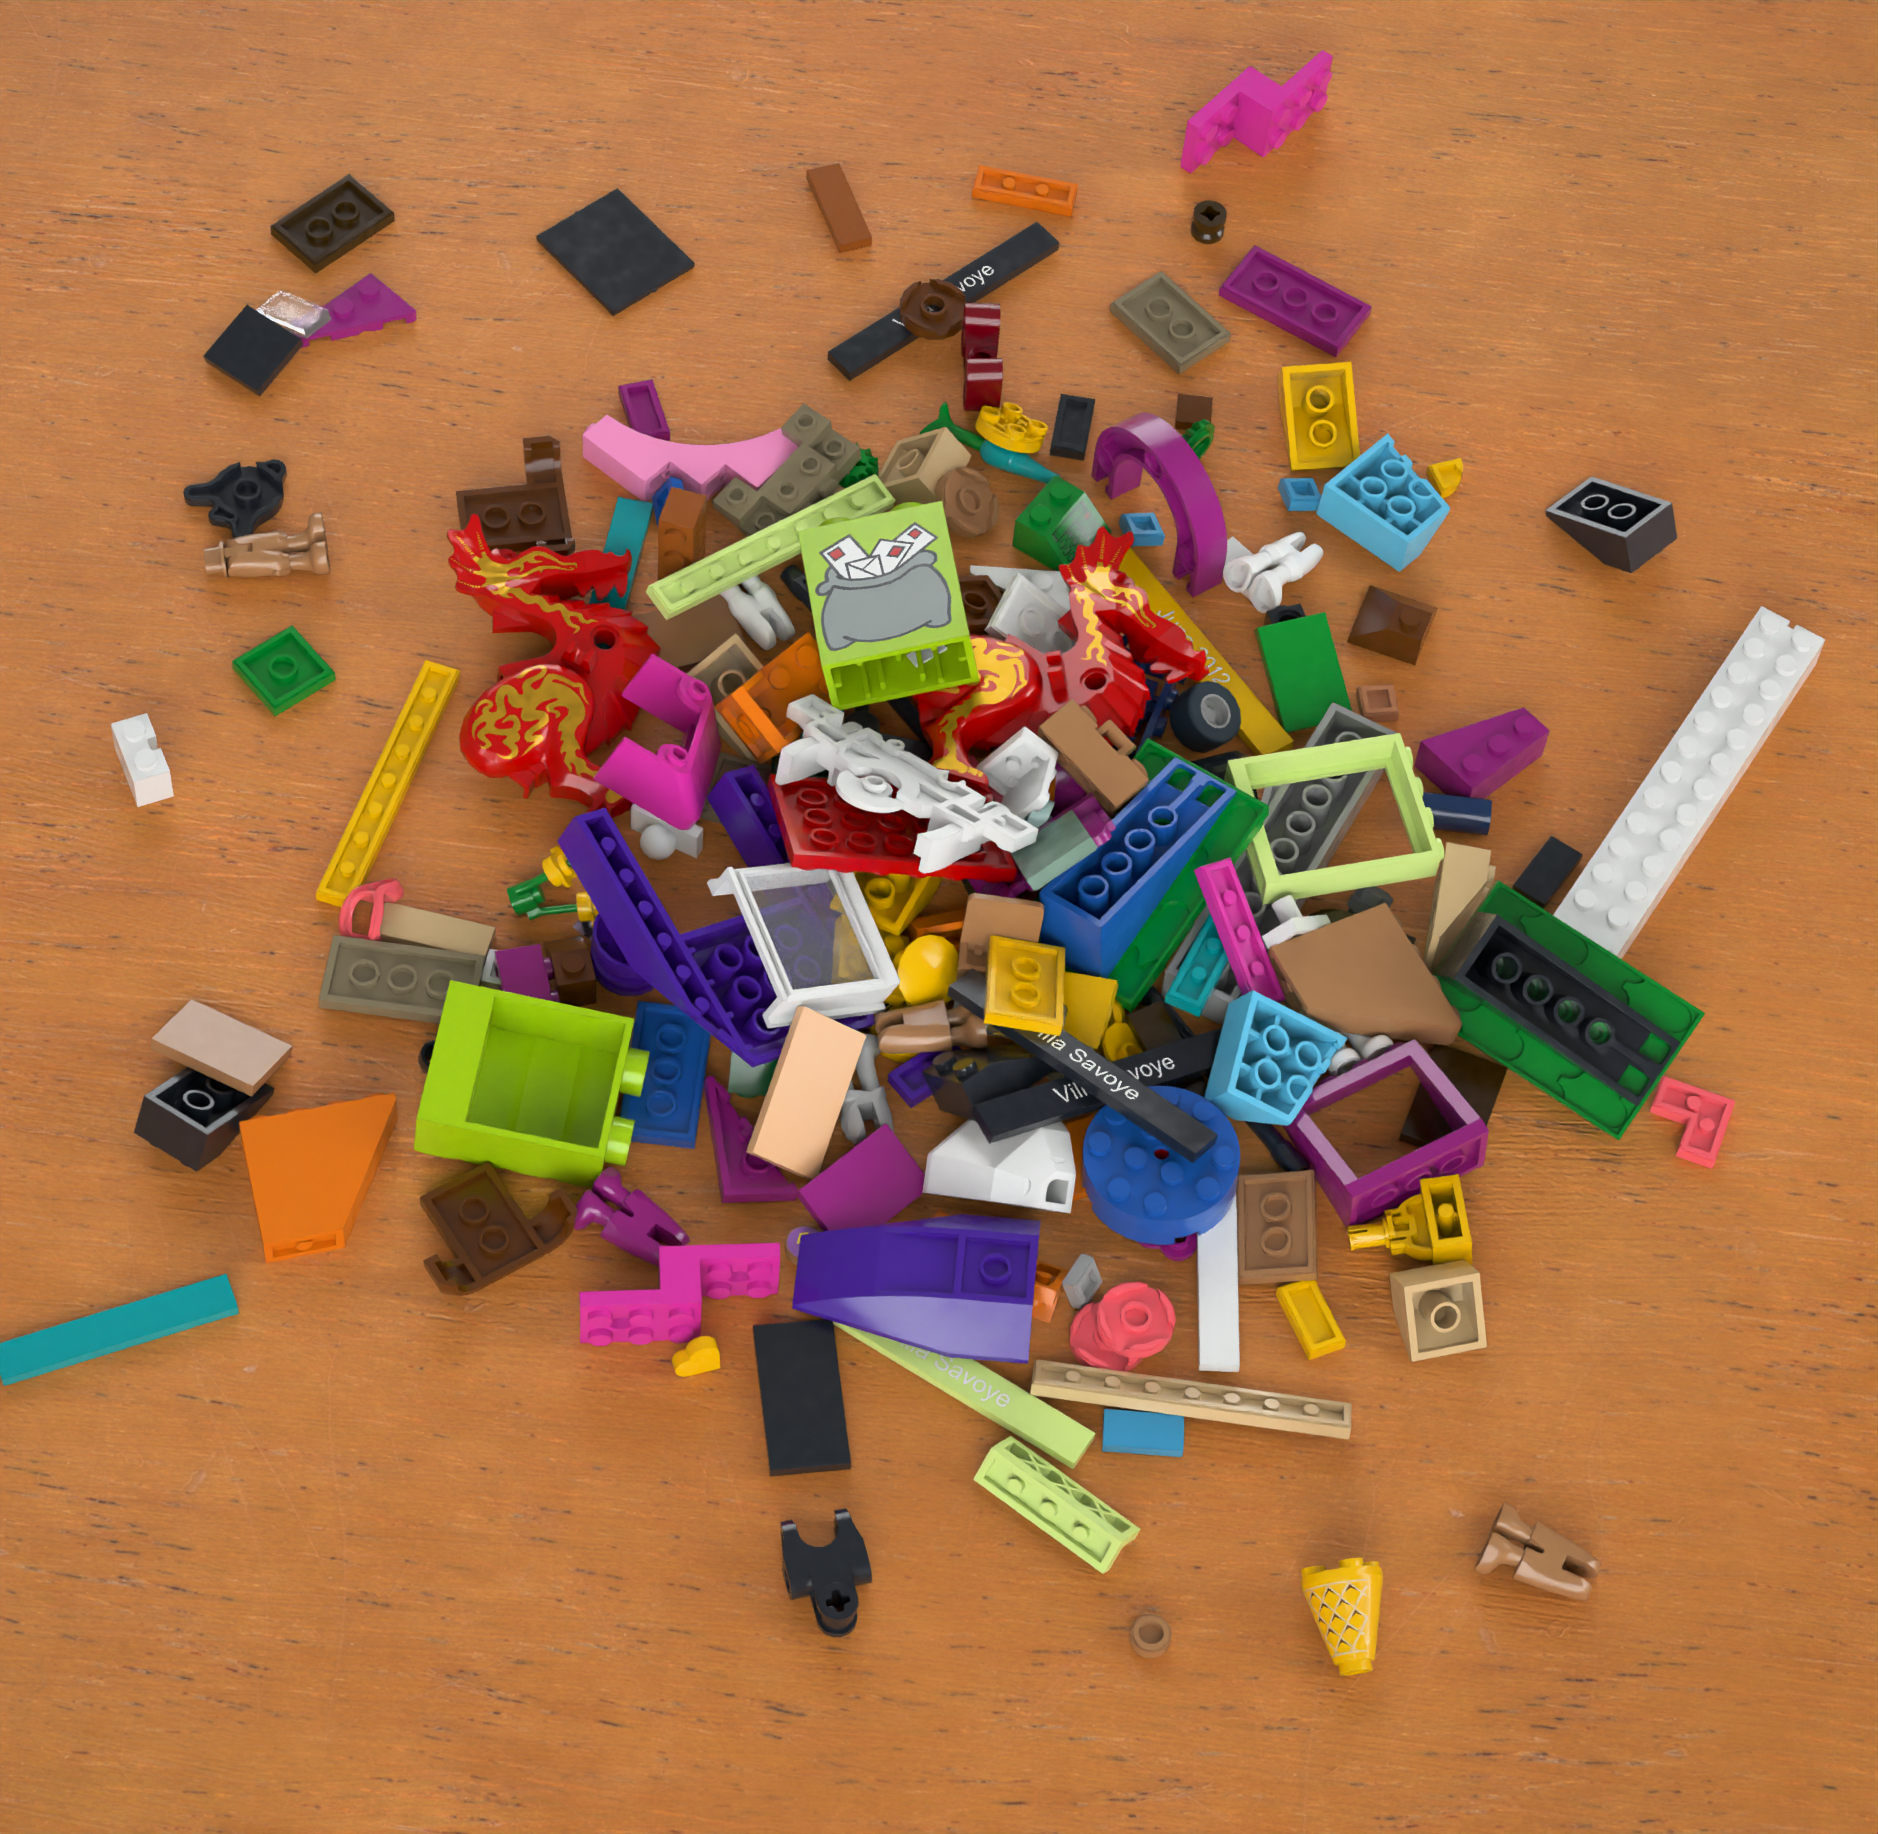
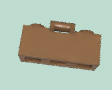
[1037,699,1149,820]

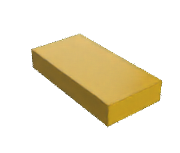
[1276,1280,1346,1360]

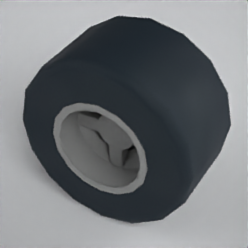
[1169,681,1241,753]

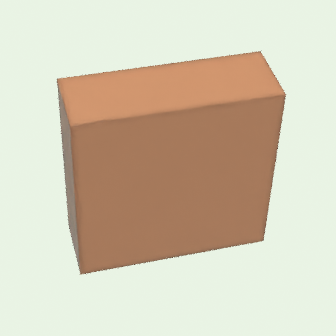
[1356,684,1400,722]

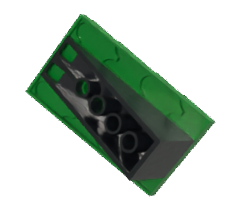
[1432,880,1705,1140]

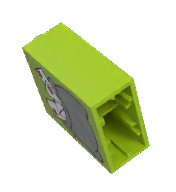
[798,501,979,710]

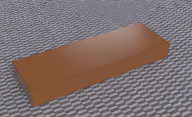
[806,163,872,253]

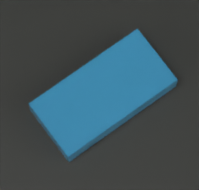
[1102,1409,1184,1457]

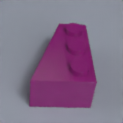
[1414,707,1550,799]

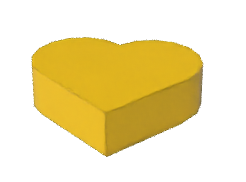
[672,1336,720,1377]

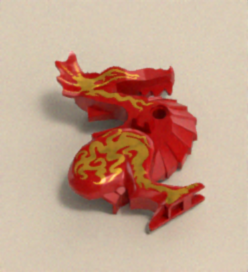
[447,514,661,819]
[911,526,1210,804]

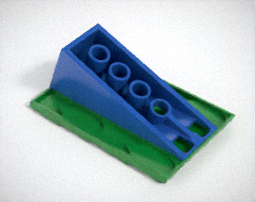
[1034,738,1269,1013]

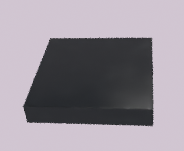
[203,305,304,397]

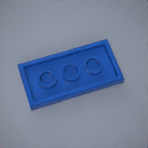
[620,1001,711,1149]

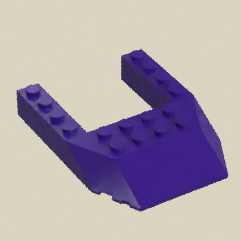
[557,765,874,1067]

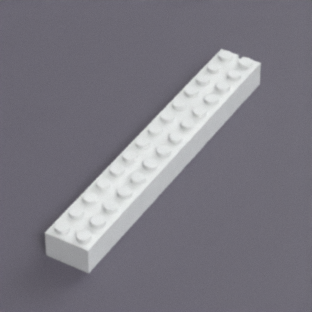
[1553,606,1825,959]

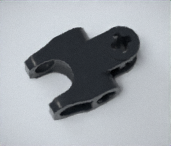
[780,1508,872,1638]

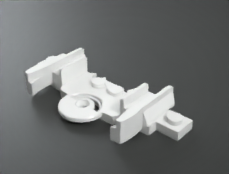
[775,694,1039,874]

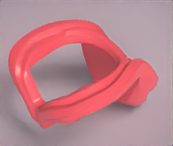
[338,878,404,941]

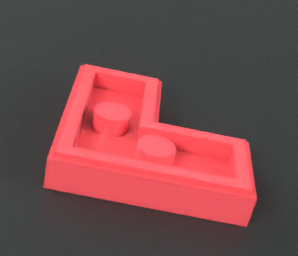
[1650,1075,1735,1169]

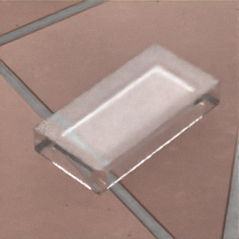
[257,290,331,339]

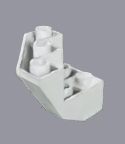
[922,1119,1076,1213]

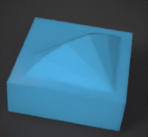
[1278,478,1321,511]
[1119,513,1165,547]

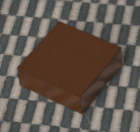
[1175,394,1213,430]

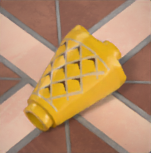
[1300,1558,1383,1676]

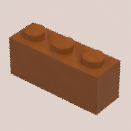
[658,487,707,581]

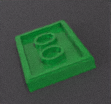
[1254,612,1352,734]

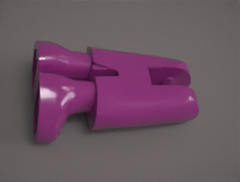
[574,1166,690,1268]

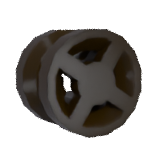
[1190,200,1227,244]

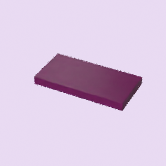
[1219,245,1372,357]

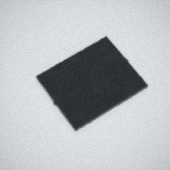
[536,188,695,316]

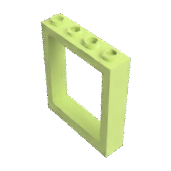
[1224,733,1444,905]

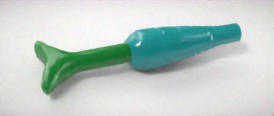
[919,402,1060,484]

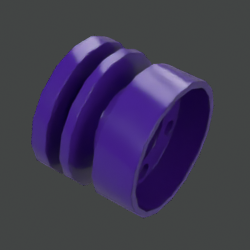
[590,913,654,996]

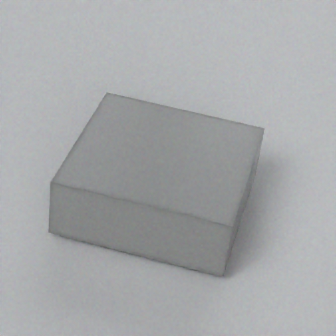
[1062,1253,1103,1310]

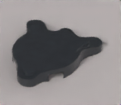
[183,459,287,538]

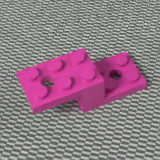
[1180,50,1333,174]
[579,1243,780,1346]

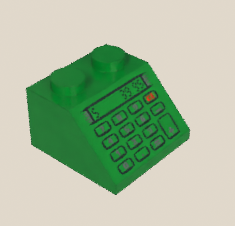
[1012,475,1111,571]

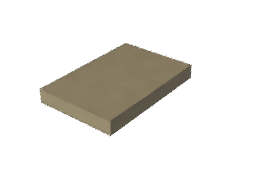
[1110,271,1231,374]

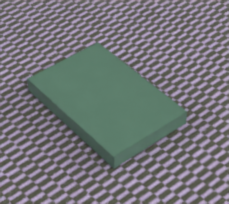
[1011,809,1098,891]

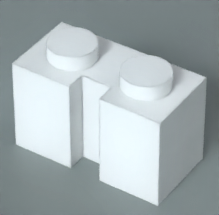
[111,713,174,807]

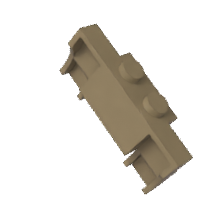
[712,403,861,537]

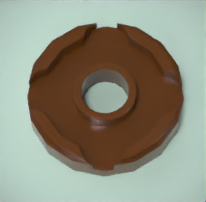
[899,279,967,340]

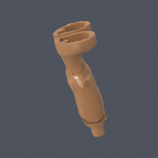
[204,512,330,577]

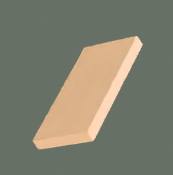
[746,1006,866,1180]

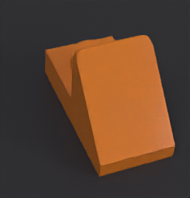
[1032,1260,1070,1323]

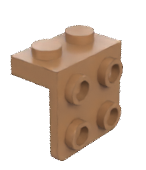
[956,893,1044,979]

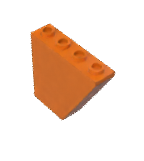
[239,1092,398,1263]

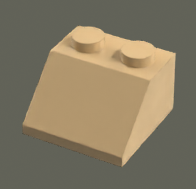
[878,427,972,505]
[1389,1259,1487,1362]

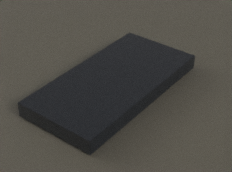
[753,1319,851,1477]

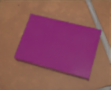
[795,1123,925,1231]

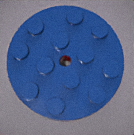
[1081,1086,1240,1245]

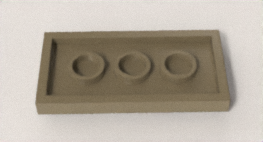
[319,935,485,1024]

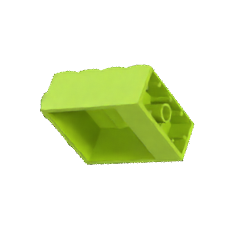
[414,980,650,1188]

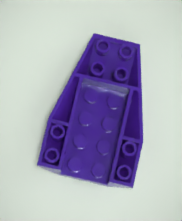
[792,1214,1041,1364]

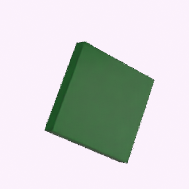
[232,625,336,716]

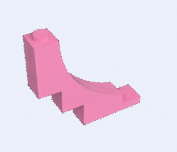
[582,415,798,502]

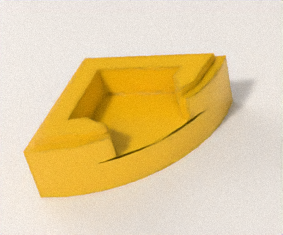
[1427,458,1463,498]

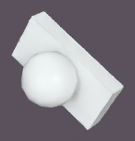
[631,804,703,860]

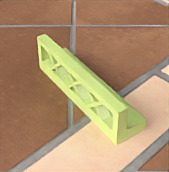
[973,1436,1141,1574]

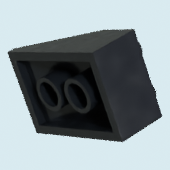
[1545,476,1677,573]
[922,1043,1054,1121]
[134,1067,275,1172]

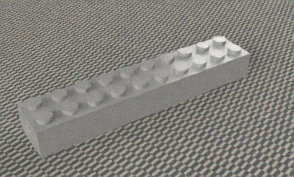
[1161,702,1397,1026]

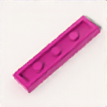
[1194,858,1286,1003]

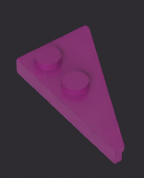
[289,273,417,348]
[704,1076,798,1203]

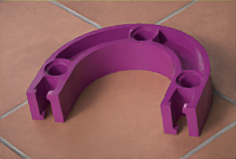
[1091,412,1227,598]

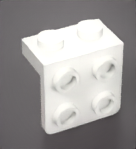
[976,726,1059,820]

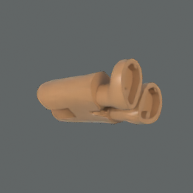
[874,999,987,1054]
[1474,1502,1601,1601]

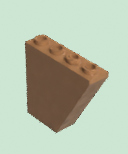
[1268,903,1463,1046]

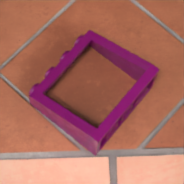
[1282,1039,1489,1228]

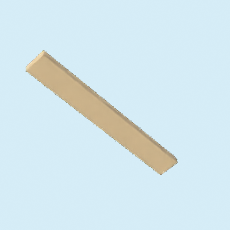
[1030,1359,1352,1439]

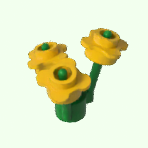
[507,846,599,928]

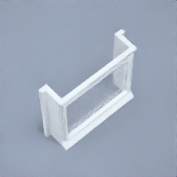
[707,863,900,1028]

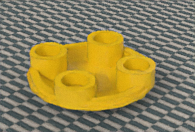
[893,934,958,1006]

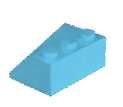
[1316,433,1450,572]
[1204,990,1348,1126]

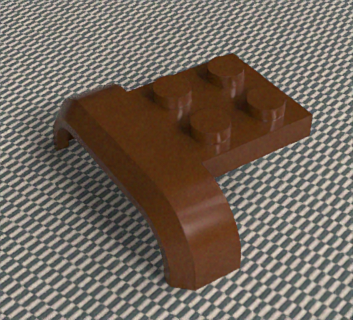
[456,436,575,556]
[420,1161,578,1296]

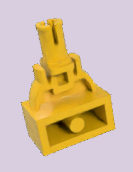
[1347,1174,1472,1265]

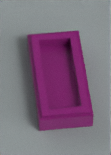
[618,379,670,441]

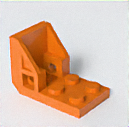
[714,632,832,765]

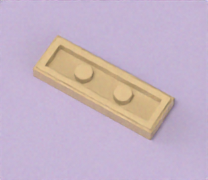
[380,902,496,962]

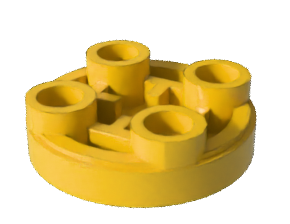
[975,402,1048,453]

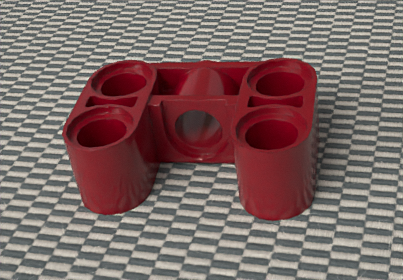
[961,303,1003,412]

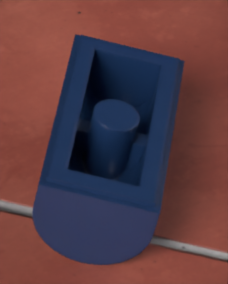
[1422,792,1492,835]

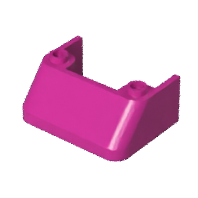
[593,654,721,830]

